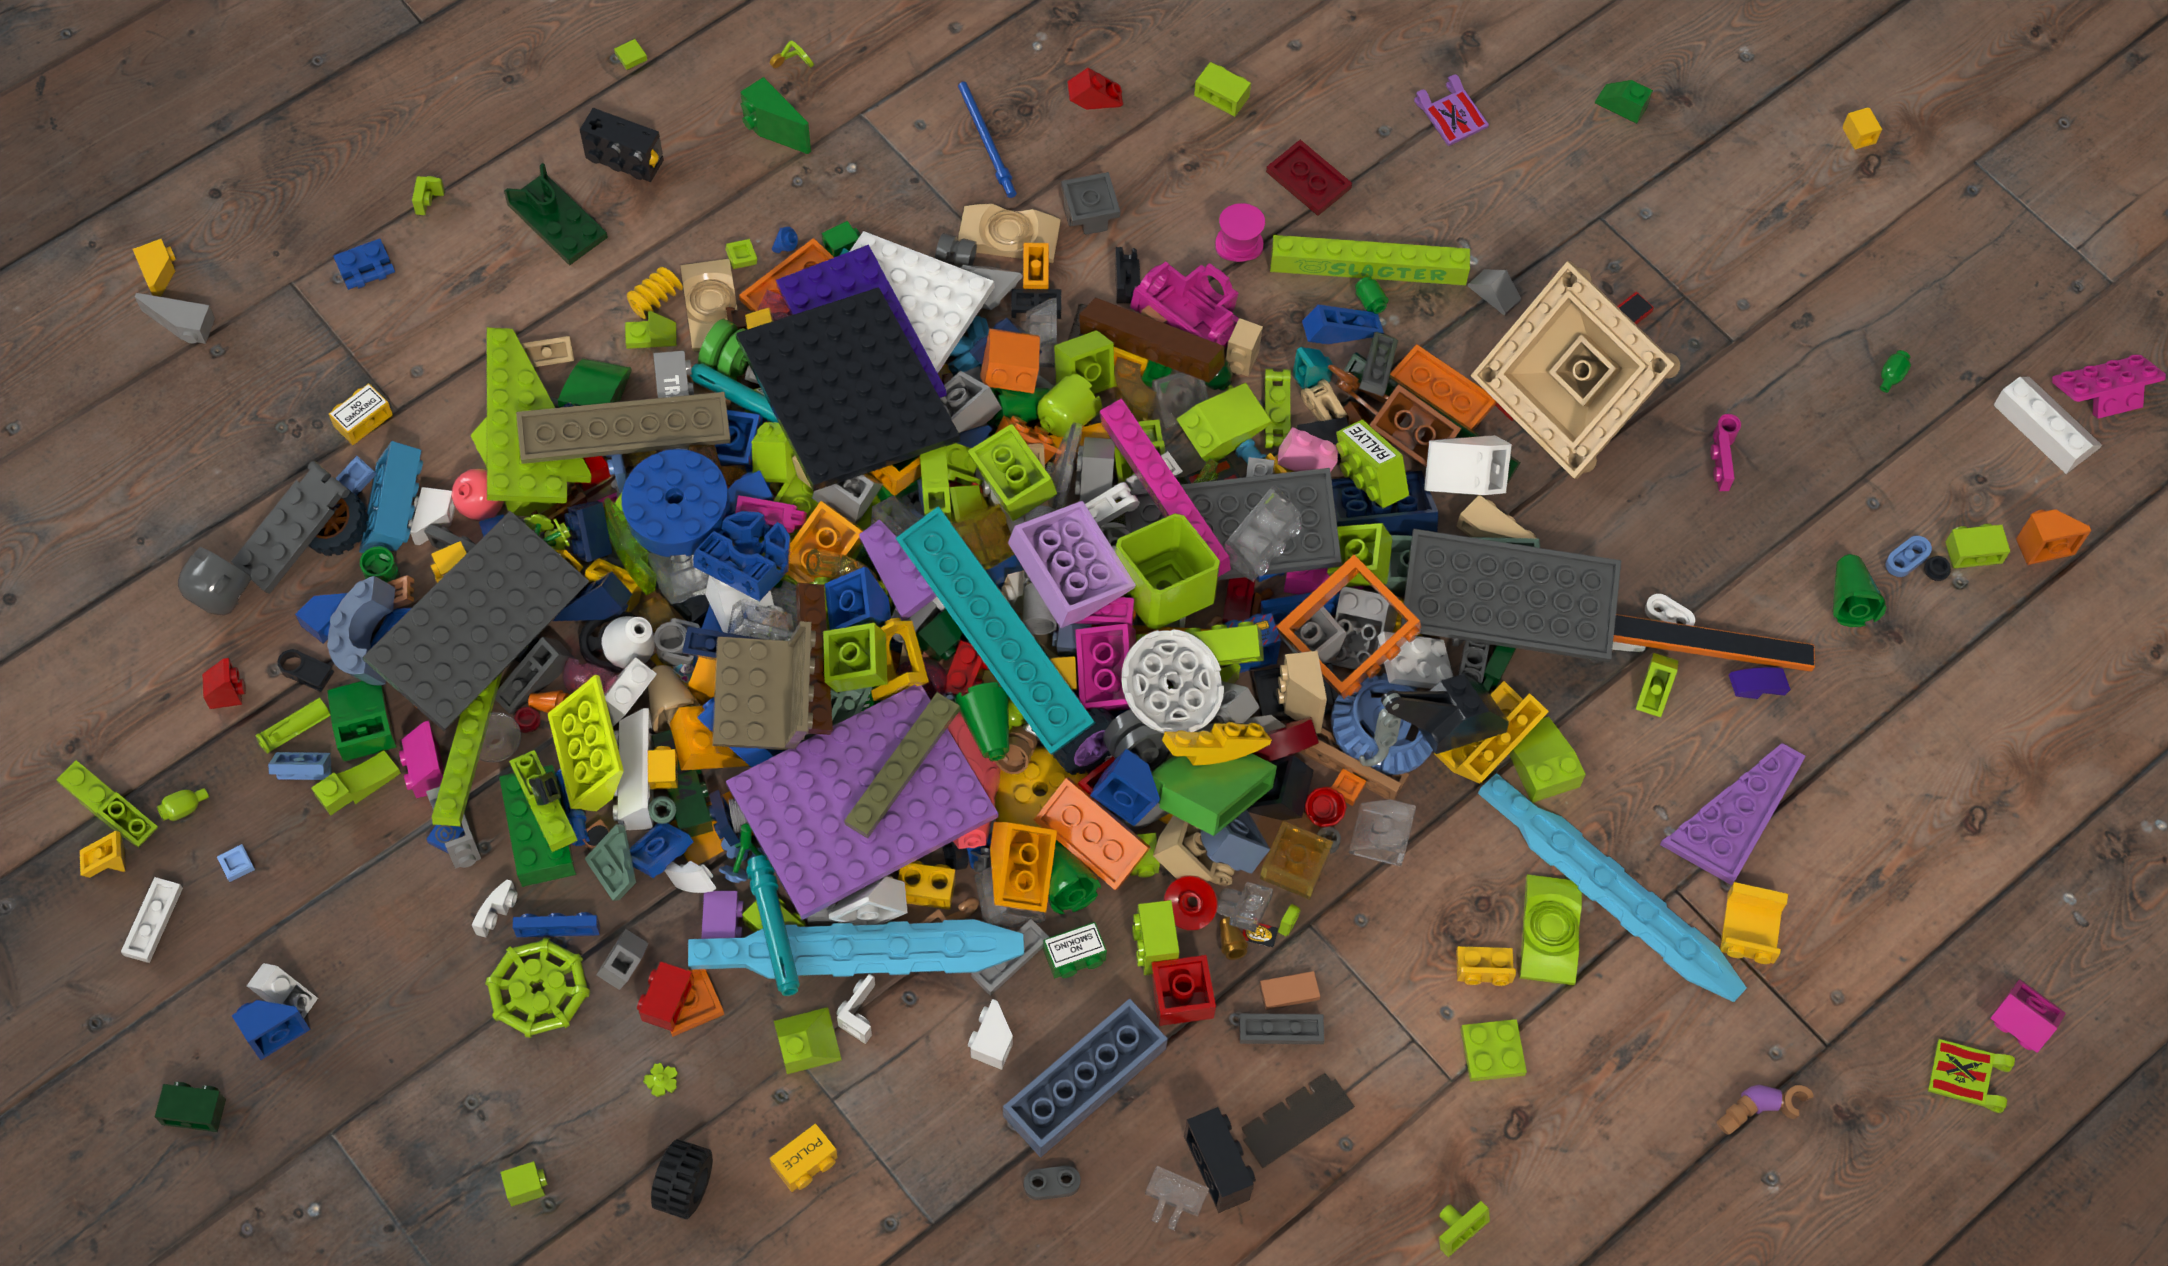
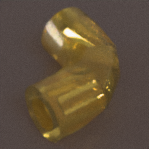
[806,549,877,580]

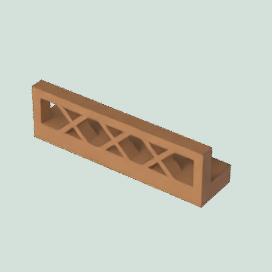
[1299,728,1409,803]

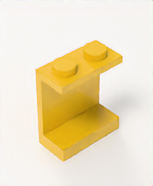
[1720,882,1788,964]

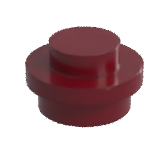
[513,707,541,733]

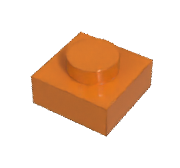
[1331,768,1366,806]

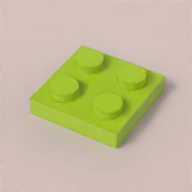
[1461,1019,1527,1082]

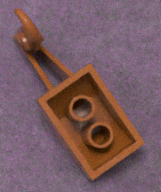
[1328,365,1461,468]

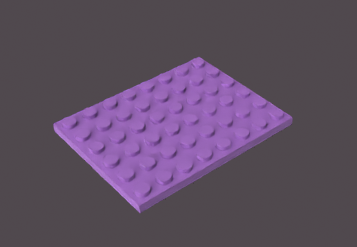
[726,685,998,920]

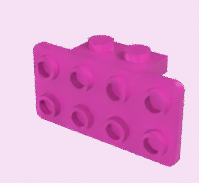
[2052,355,2166,419]

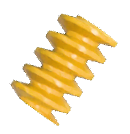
[627,267,683,319]

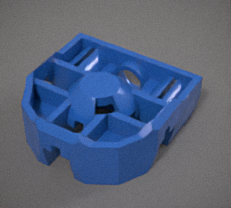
[693,511,790,602]

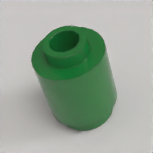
[1355,277,1389,314]

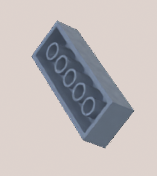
[1003,999,1168,1158]

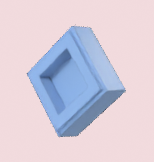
[217,844,255,882]

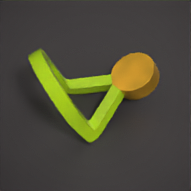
[769,41,814,69]

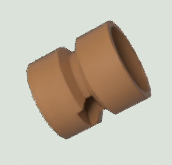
[995,726,1037,774]

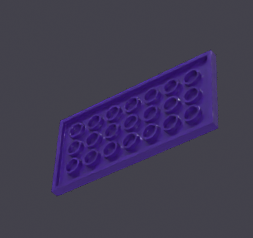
[776,244,947,398]

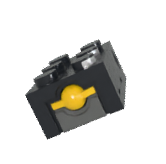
[580,108,664,182]

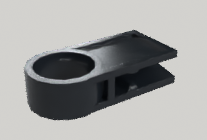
[277,649,334,692]

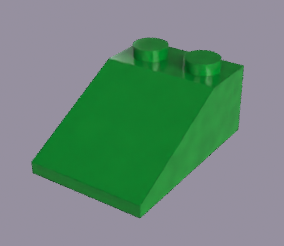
[740,77,811,154]

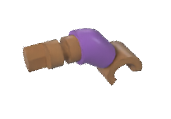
[1716,1085,1813,1135]

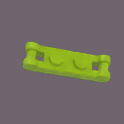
[1264,369,1291,449]

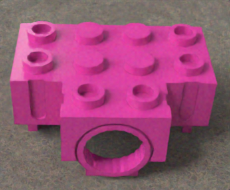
[1130,261,1239,349]

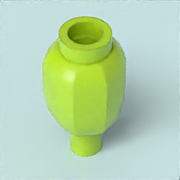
[157,788,209,821]

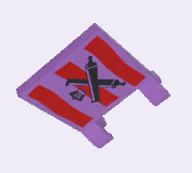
[1414,74,1489,146]

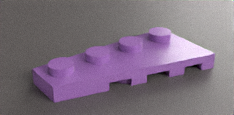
[859,519,937,621]

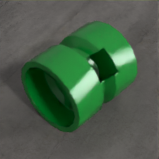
[360,546,400,583]

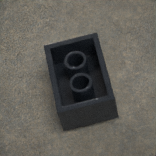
[1184,1107,1256,1213]

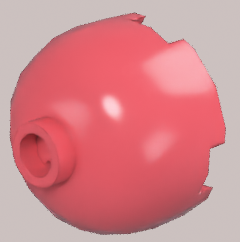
[451,469,504,521]

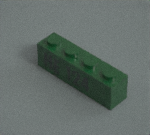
[651,730,715,837]

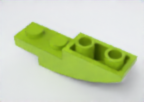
[509,750,578,852]
[56,760,158,848]

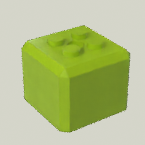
[1115,514,1220,630]

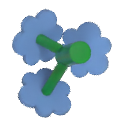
[719,824,766,883]

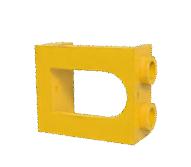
[871,618,929,701]

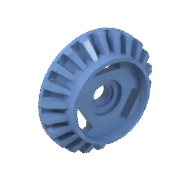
[1331,673,1433,775]

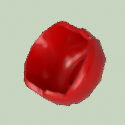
[1304,787,1347,827]

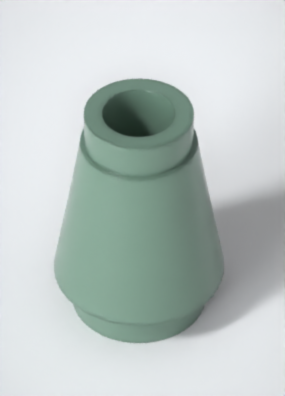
[649,796,676,823]

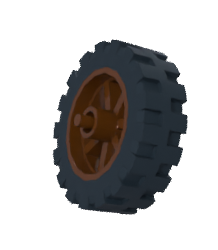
[308,488,369,556]

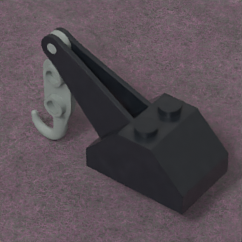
[1359,674,1509,767]

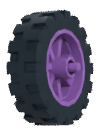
[1053,708,1115,775]

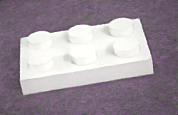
[1377,631,1453,689]

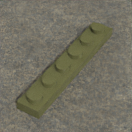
[844,692,960,838]

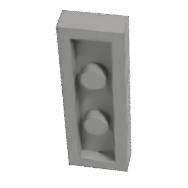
[971,919,1050,996]

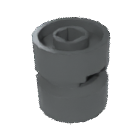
[935,233,977,268]

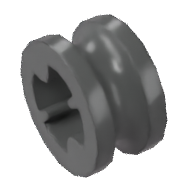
[1315,827,1341,854]

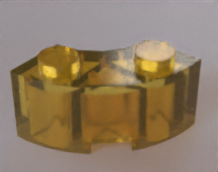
[1114,357,1157,422]

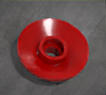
[1164,876,1218,931]

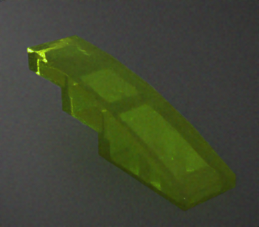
[604,497,657,595]

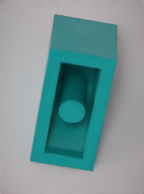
[1292,347,1333,389]

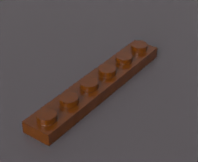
[795,583,833,735]

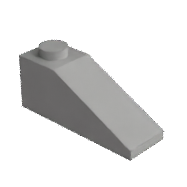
[135,293,215,344]

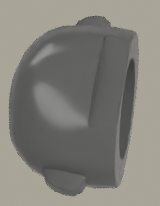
[178,547,251,616]

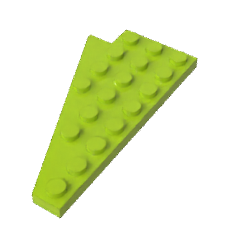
[486,327,591,503]

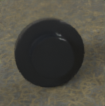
[1924,556,1951,581]

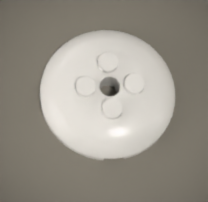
[1122,629,1224,733]

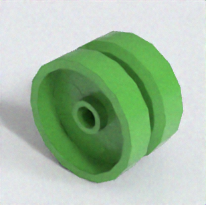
[698,318,749,381]

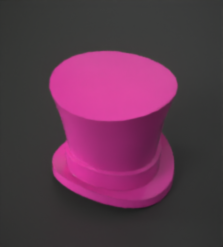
[1215,203,1265,262]

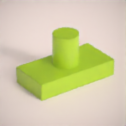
[1439,1201,1490,1257]

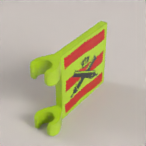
[1928,1039,2015,1113]

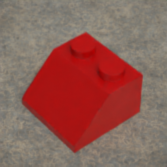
[1151,955,1216,1026]

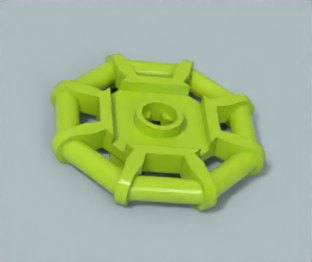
[485,937,590,1038]

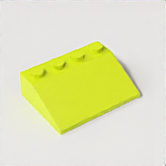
[548,675,624,812]

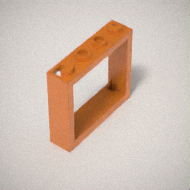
[1276,555,1422,699]

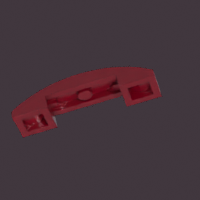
[1252,717,1319,761]

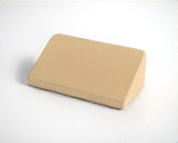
[521,336,574,367]

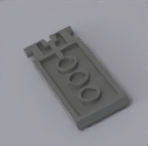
[231,461,350,594]

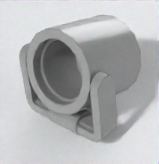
[654,618,700,666]

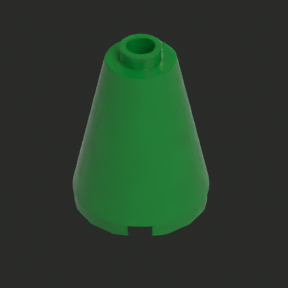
[987,387,1050,434]
[1832,554,1886,627]
[955,682,1009,761]
[1048,840,1101,914]

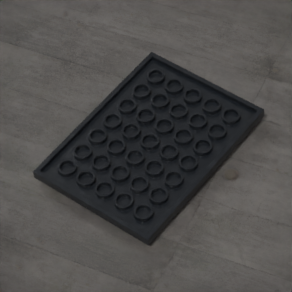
[736,287,960,491]

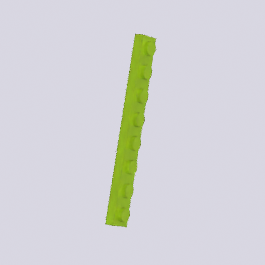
[432,672,503,826]

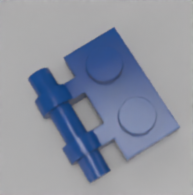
[333,238,395,290]

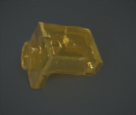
[638,596,676,634]

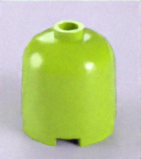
[1037,374,1102,437]

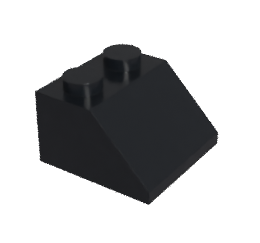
[1247,755,1314,821]

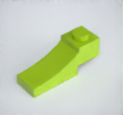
[311,750,401,816]

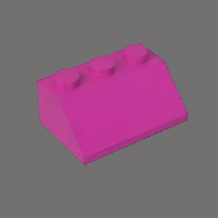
[1075,624,1136,711]

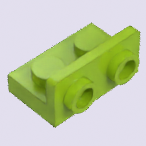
[946,443,983,486]

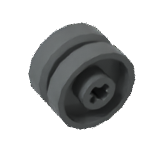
[1103,709,1171,771]

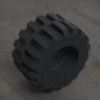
[651,1139,713,1219]

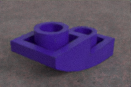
[1729,667,1791,699]

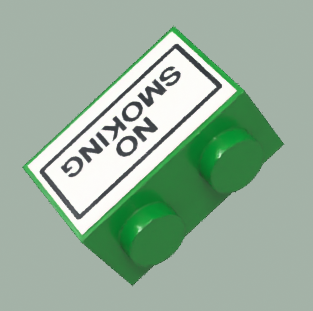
[1043,922,1107,979]

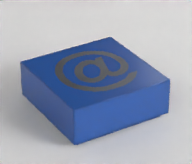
[426,825,465,854]

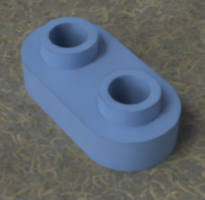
[1885,536,1932,577]

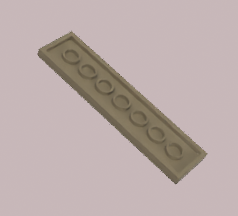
[516,392,730,464]

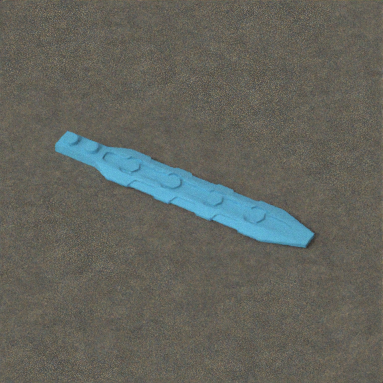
[1478,773,1747,1002]
[688,919,1024,979]

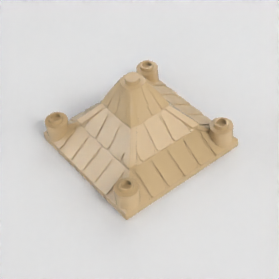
[1471,261,1680,479]

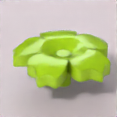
[643,1063,678,1097]

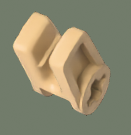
[1301,379,1347,421]

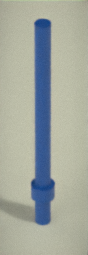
[958,82,1017,198]

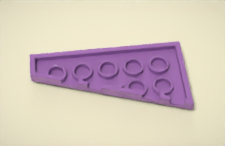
[1660,743,1806,885]

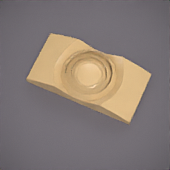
[958,204,1061,263]
[680,259,737,352]

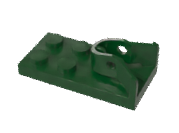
[504,163,608,266]

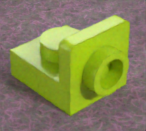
[412,176,445,215]

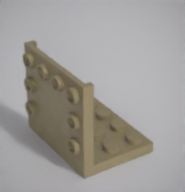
[712,621,816,750]

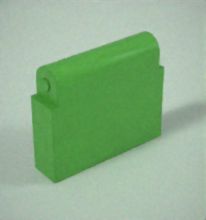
[1151,753,1277,836]

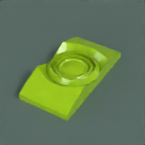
[1519,874,1582,985]

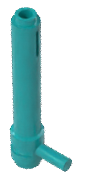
[690,363,778,423]
[746,855,800,996]

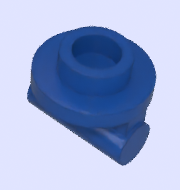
[772,227,798,253]

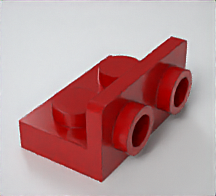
[942,640,989,696]

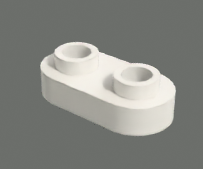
[1645,594,1695,626]

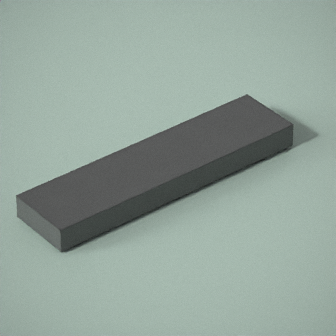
[1359,332,1398,397]

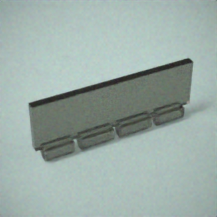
[1242,1073,1355,1168]

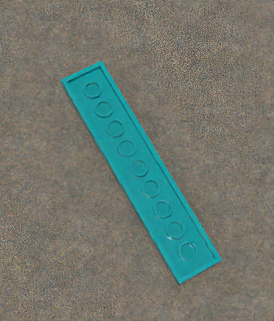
[895,506,1096,755]

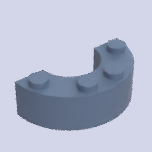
[327,576,395,685]

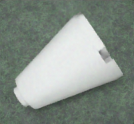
[601,616,655,669]

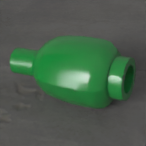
[1880,350,1911,393]

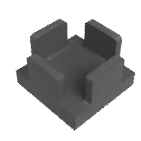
[1061,172,1120,235]

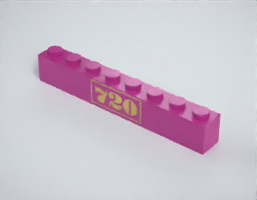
[1099,398,1231,577]

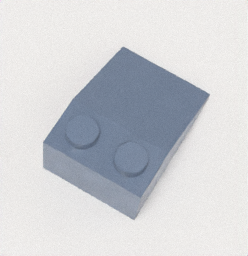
[1201,809,1270,874]

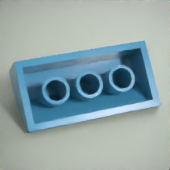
[359,441,423,553]

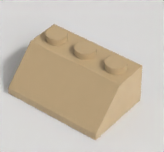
[1277,651,1327,733]

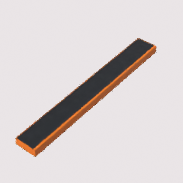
[1613,614,1815,672]

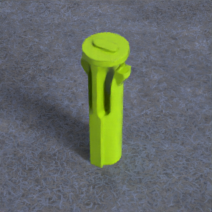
[255,698,331,754]

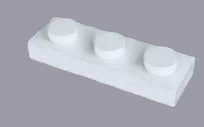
[121,877,183,963]

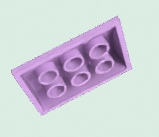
[1008,501,1136,628]

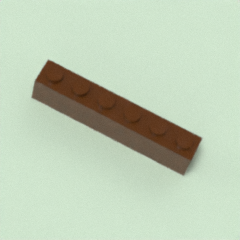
[1079,297,1225,383]

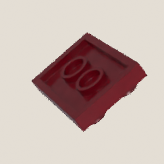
[1266,139,1352,216]

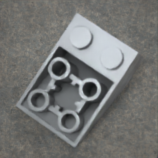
[1332,586,1401,670]

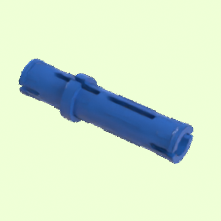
[556,769,590,846]

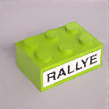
[1336,420,1409,508]

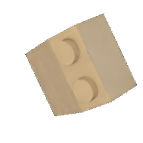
[1153,815,1217,881]

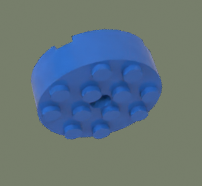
[621,449,731,557]

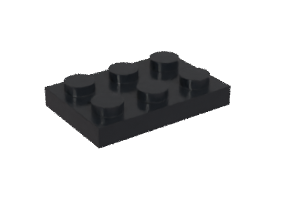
[1253,663,1338,721]

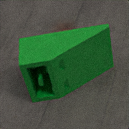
[327,681,397,762]

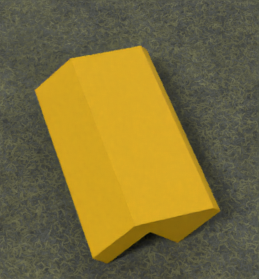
[1433,681,1549,784]

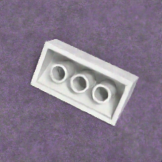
[1994,377,2102,474]
[613,708,654,830]

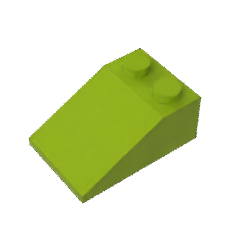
[1177,383,1273,466]
[968,424,1057,521]
[1509,716,1586,803]

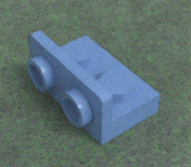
[268,752,332,780]

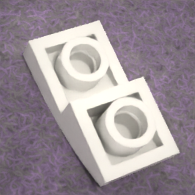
[664,861,716,893]
[472,880,518,938]

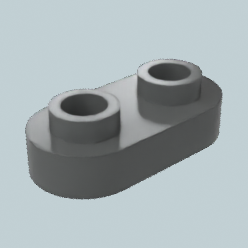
[1024,1166,1081,1200]

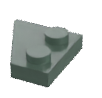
[585,824,636,901]

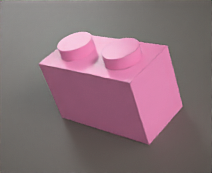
[1278,427,1338,472]

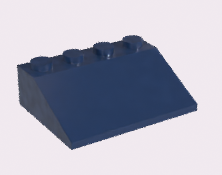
[1331,471,1438,536]

